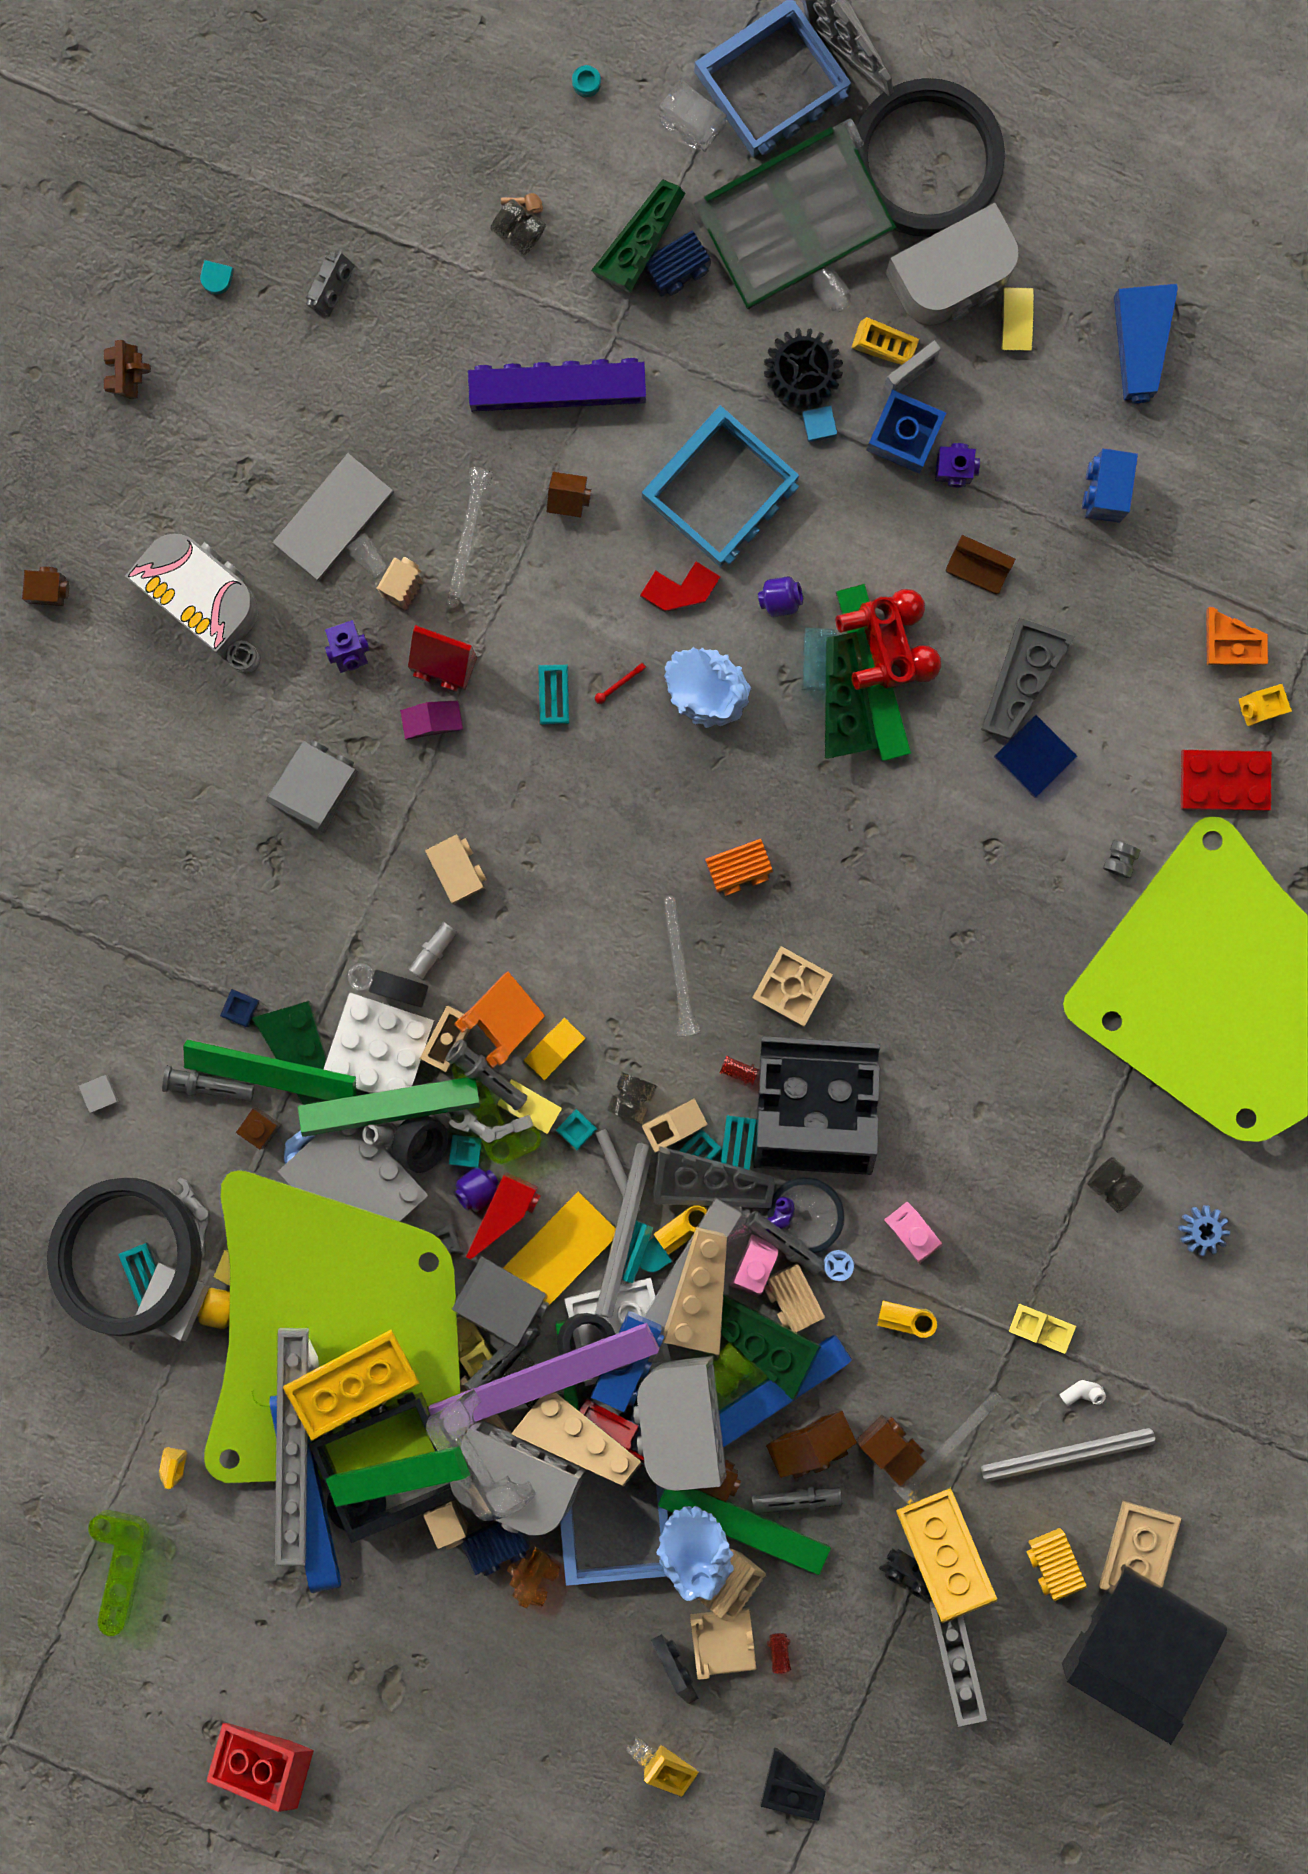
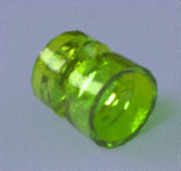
[713,1342,756,1399]

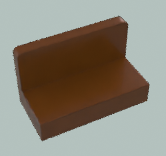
[945,535,1016,595]

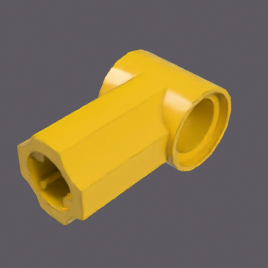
[654,1205,708,1255]
[877,1300,937,1338]

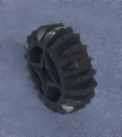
[764,328,843,409]

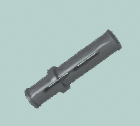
[745,1211,824,1275]
[464,1325,540,1390]
[752,1487,842,1514]

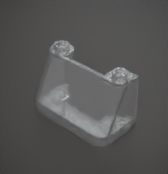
[426,1389,536,1521]

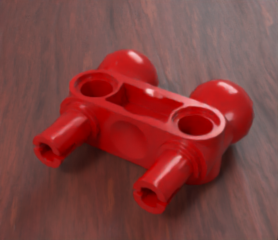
[835,589,941,690]

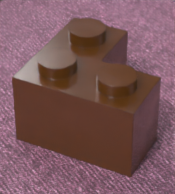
[766,1411,857,1479]
[856,1415,926,1487]

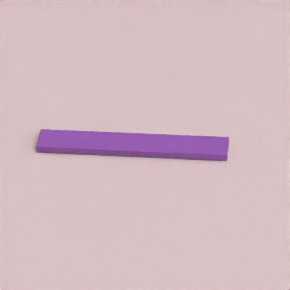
[428,1323,659,1435]

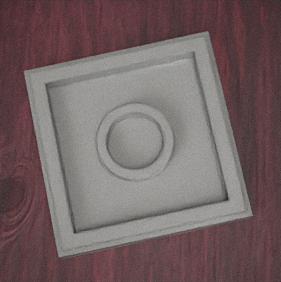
[883,340,941,398]
[136,1262,210,1341]

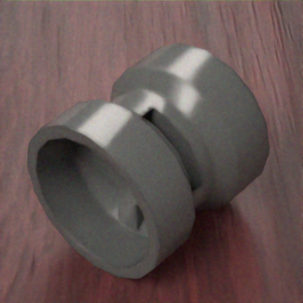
[1103,840,1141,878]

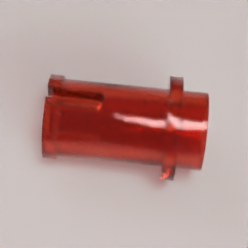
[720,1056,759,1086]
[767,1633,791,1674]

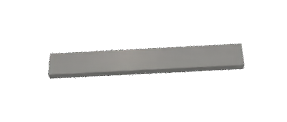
[593,1197,742,1415]
[275,1328,309,1566]

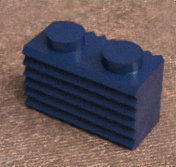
[644,230,711,297]
[461,1521,530,1576]

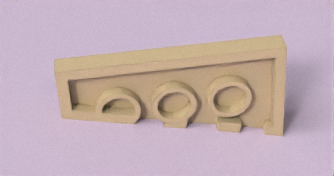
[663,1227,727,1355]
[511,1392,642,1487]

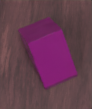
[400,701,463,740]

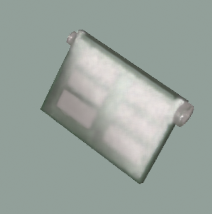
[692,118,896,309]

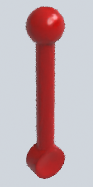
[595,663,646,704]

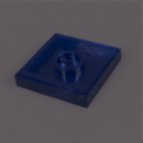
[994,715,1077,798]

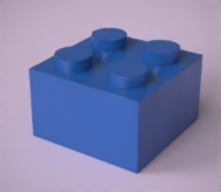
[866,389,946,474]
[1082,448,1138,523]

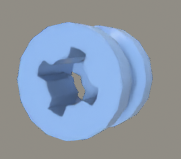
[823,1250,854,1281]

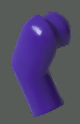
[766,1197,795,1233]

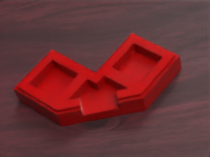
[640,561,721,612]

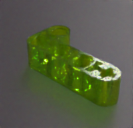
[452,1063,542,1164]
[88,1510,149,1636]

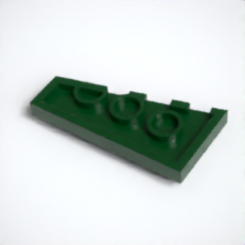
[591,179,686,293]

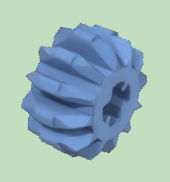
[1178,1205,1230,1256]

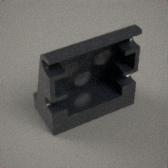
[754,1036,880,1175]
[1061,1564,1227,1745]

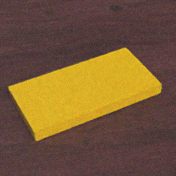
[503,1191,616,1305]
[283,1329,420,1441]
[896,1488,998,1623]

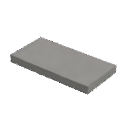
[272,453,393,581]

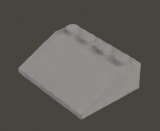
[277,1127,428,1222]

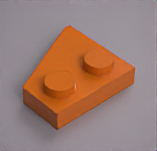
[1206,607,1268,665]

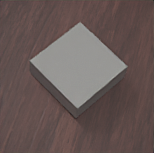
[79,1074,119,1113]

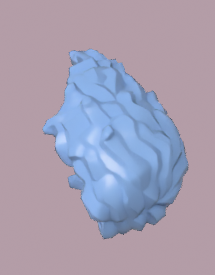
[664,647,751,728]
[656,1506,734,1601]

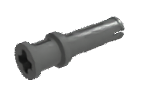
[446,1039,527,1110]
[162,1065,255,1102]

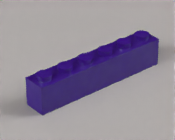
[468,358,646,412]

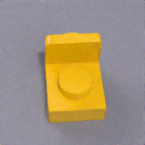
[1239,684,1292,726]

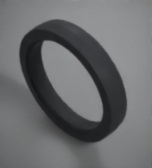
[852,78,1005,237]
[47,1178,202,1337]

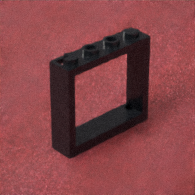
[309,1392,457,1543]

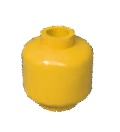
[197,1288,230,1329]

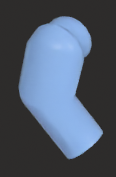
[284,1130,315,1164]

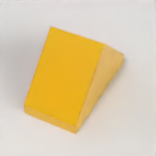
[524,1018,586,1081]
[644,1745,699,1797]

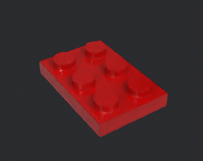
[1181,750,1272,811]

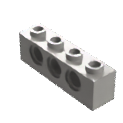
[929,1601,988,1727]

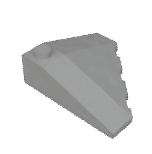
[802,0,893,96]

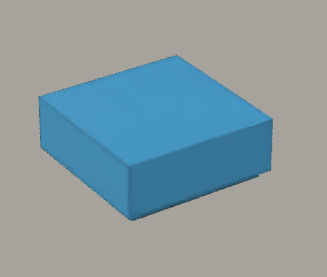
[802,406,837,442]

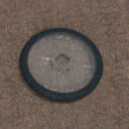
[768,1177,845,1254]

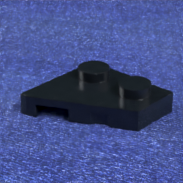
[651,1634,699,1704]
[760,1748,826,1821]

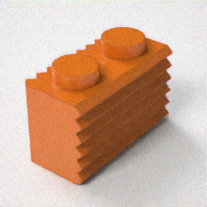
[705,839,773,896]

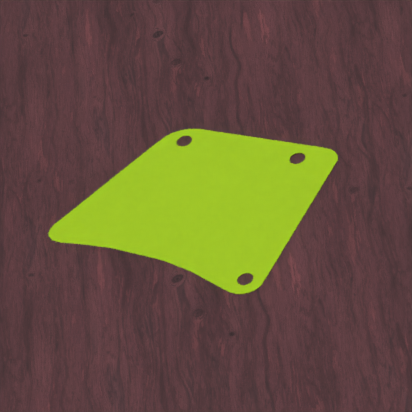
[1063,816,1308,1142]
[204,1170,463,1483]

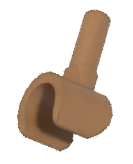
[501,193,543,214]

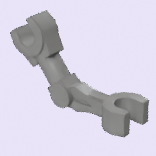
[449,1109,534,1142]
[168,1178,210,1258]

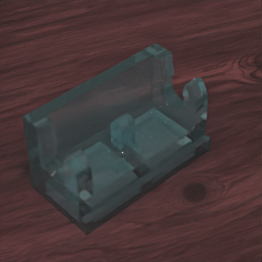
[802,628,837,691]

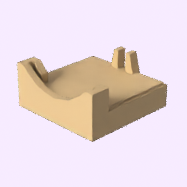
[752,946,833,1027]
[690,1607,756,1680]

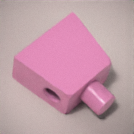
[884,1202,942,1264]
[730,1234,778,1297]

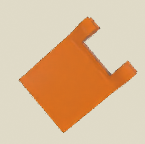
[454,971,545,1068]

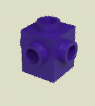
[935,443,980,488]
[325,620,370,673]

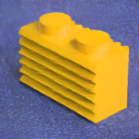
[1026,1528,1087,1601]

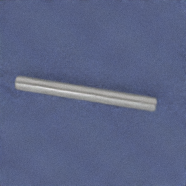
[595,1143,653,1318]
[981,1428,1155,1482]

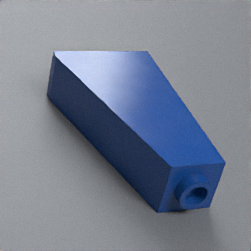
[1114,284,1178,404]

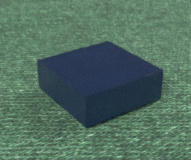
[220,989,260,1027]

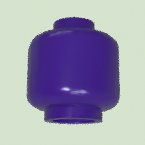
[758,576,803,617]
[454,1168,499,1212]

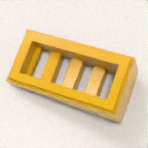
[851,317,919,365]
[159,1447,187,1489]

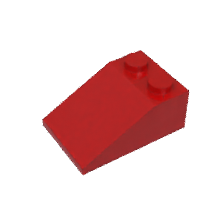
[408,625,477,692]
[466,1172,541,1260]
[206,1723,314,1812]

